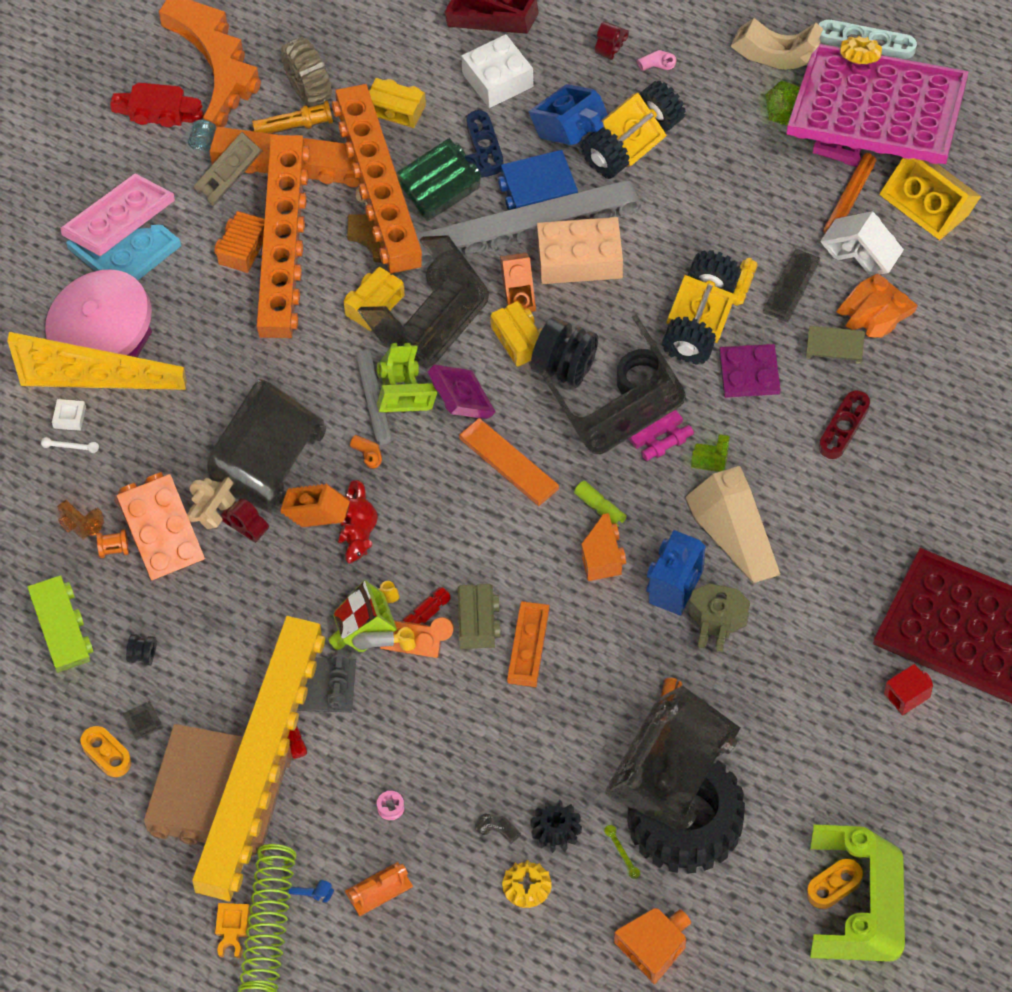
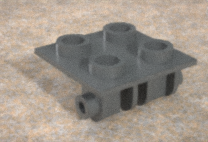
[297,650,356,713]

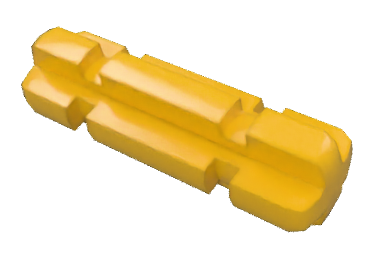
[733,258,758,306]

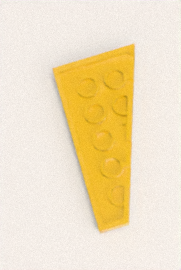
[7,332,187,390]

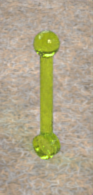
[604,825,641,879]

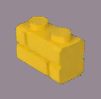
[369,78,426,128]
[344,267,405,331]
[490,301,542,367]

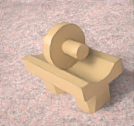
[187,477,236,529]

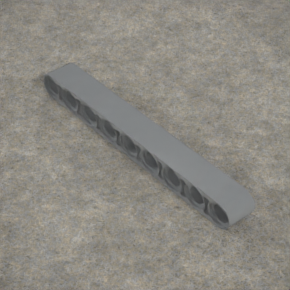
[416,181,642,269]

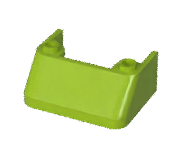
[810,824,905,962]

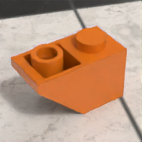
[500,253,536,312]
[581,513,626,581]

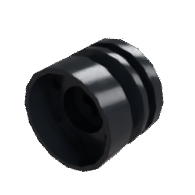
[531,317,598,388]

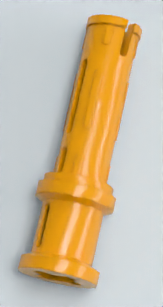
[252,100,333,133]

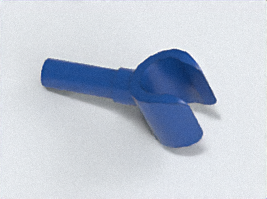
[289,880,334,903]

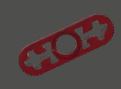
[819,390,870,459]

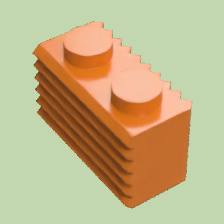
[214,211,265,273]
[280,483,350,527]

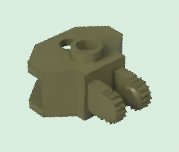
[689,583,750,652]

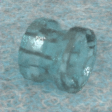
[188,120,216,152]

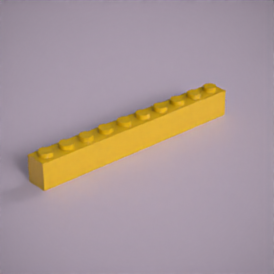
[192,616,325,902]

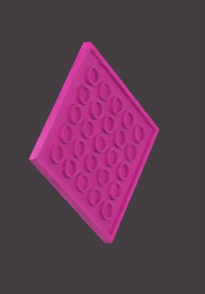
[787,44,969,165]

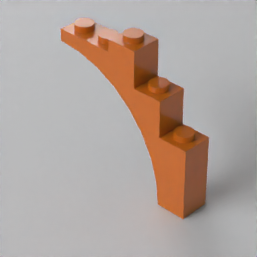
[159,0,261,135]

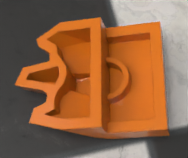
[836,273,918,338]

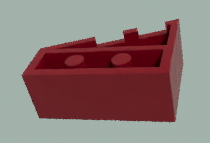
[444,0,539,34]

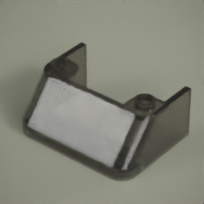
[357,235,489,366]

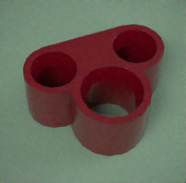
[595,21,629,60]
[220,498,269,543]

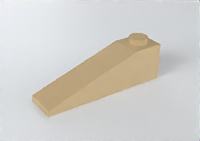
[685,466,780,583]

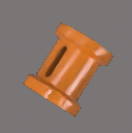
[96,529,129,559]

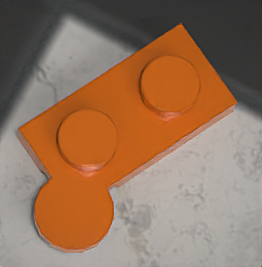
[380,617,454,658]

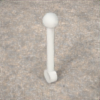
[41,437,99,453]

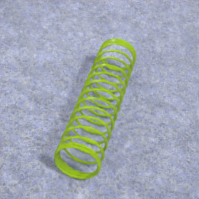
[237,844,297,992]

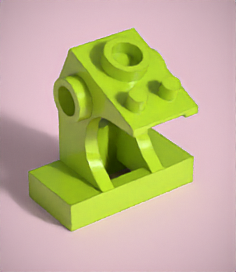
[376,343,438,412]

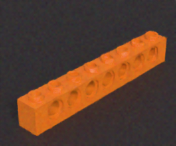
[332,84,422,274]
[257,135,310,338]

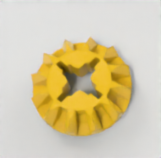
[840,35,882,64]
[502,859,552,908]

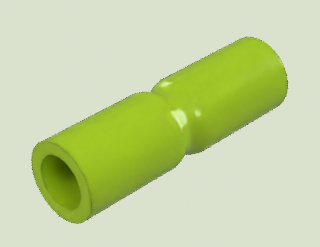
[574,480,627,526]

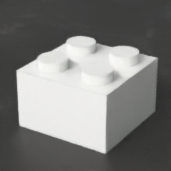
[462,34,533,108]

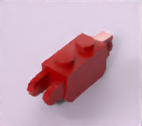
[110,82,204,127]

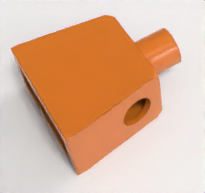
[614,908,691,984]

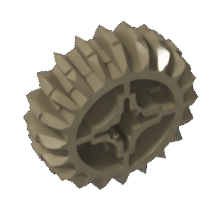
[281,37,332,107]

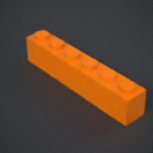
[209,127,361,188]

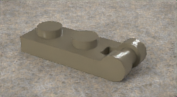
[194,132,263,206]

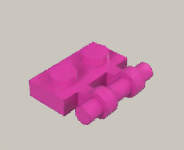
[620,399,694,461]

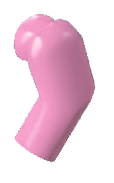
[637,50,677,72]

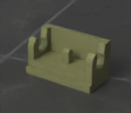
[806,325,865,364]

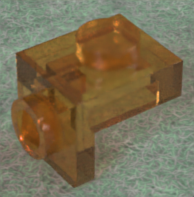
[57,500,105,540]

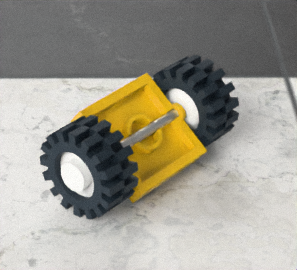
[580,81,686,179]
[662,250,741,365]

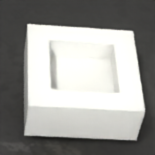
[52,399,86,431]

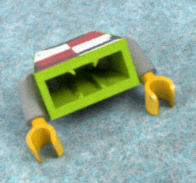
[328,580,416,652]

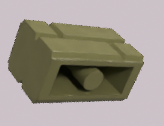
[458,584,501,649]

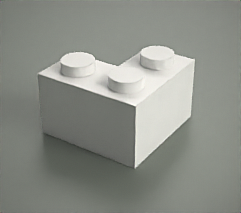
[820,211,904,276]

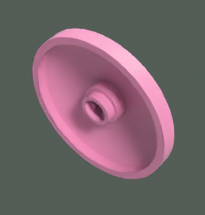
[45,270,152,355]

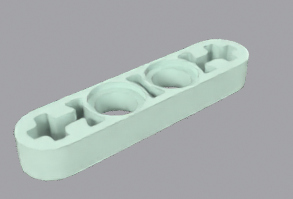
[819,20,917,59]

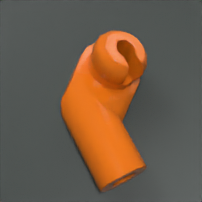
[350,435,382,469]

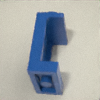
[498,150,578,210]

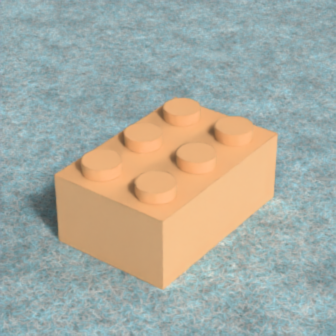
[537,217,623,284]

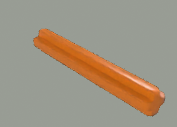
[823,153,877,234]

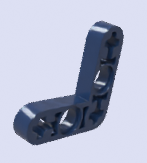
[429,110,504,187]

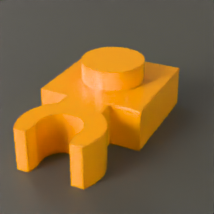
[215,903,250,958]

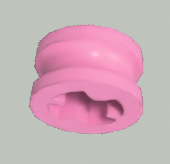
[377,791,404,820]

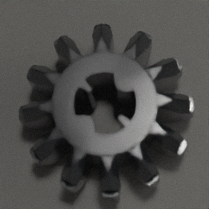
[530,799,582,853]

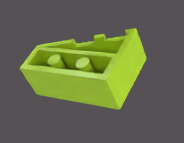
[27,575,94,673]

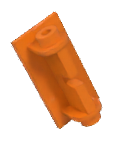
[345,862,413,916]

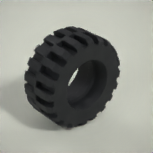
[627,751,745,874]

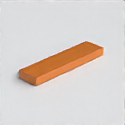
[459,418,559,506]

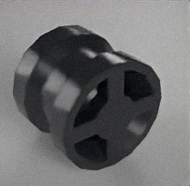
[126,634,157,666]

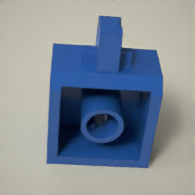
[528,84,608,145]
[646,530,706,616]

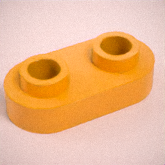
[80,726,131,777]
[807,859,863,909]

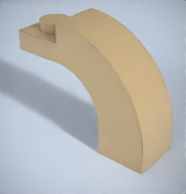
[731,18,823,70]

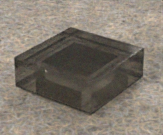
[123,701,163,741]

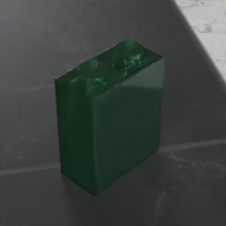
[397,137,481,222]

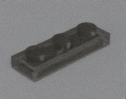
[763,248,820,323]

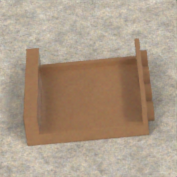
[144,724,292,856]

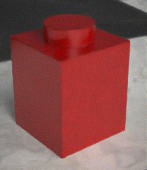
[884,663,933,716]

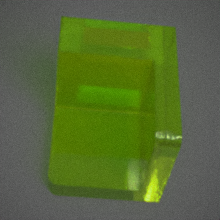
[691,434,730,472]

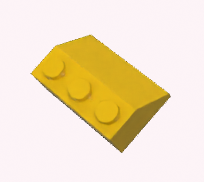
[879,158,981,240]

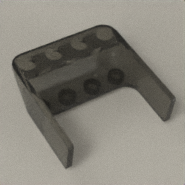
[540,314,686,454]

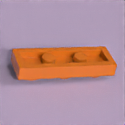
[507,601,550,687]

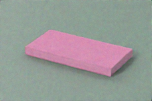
[60,173,175,256]

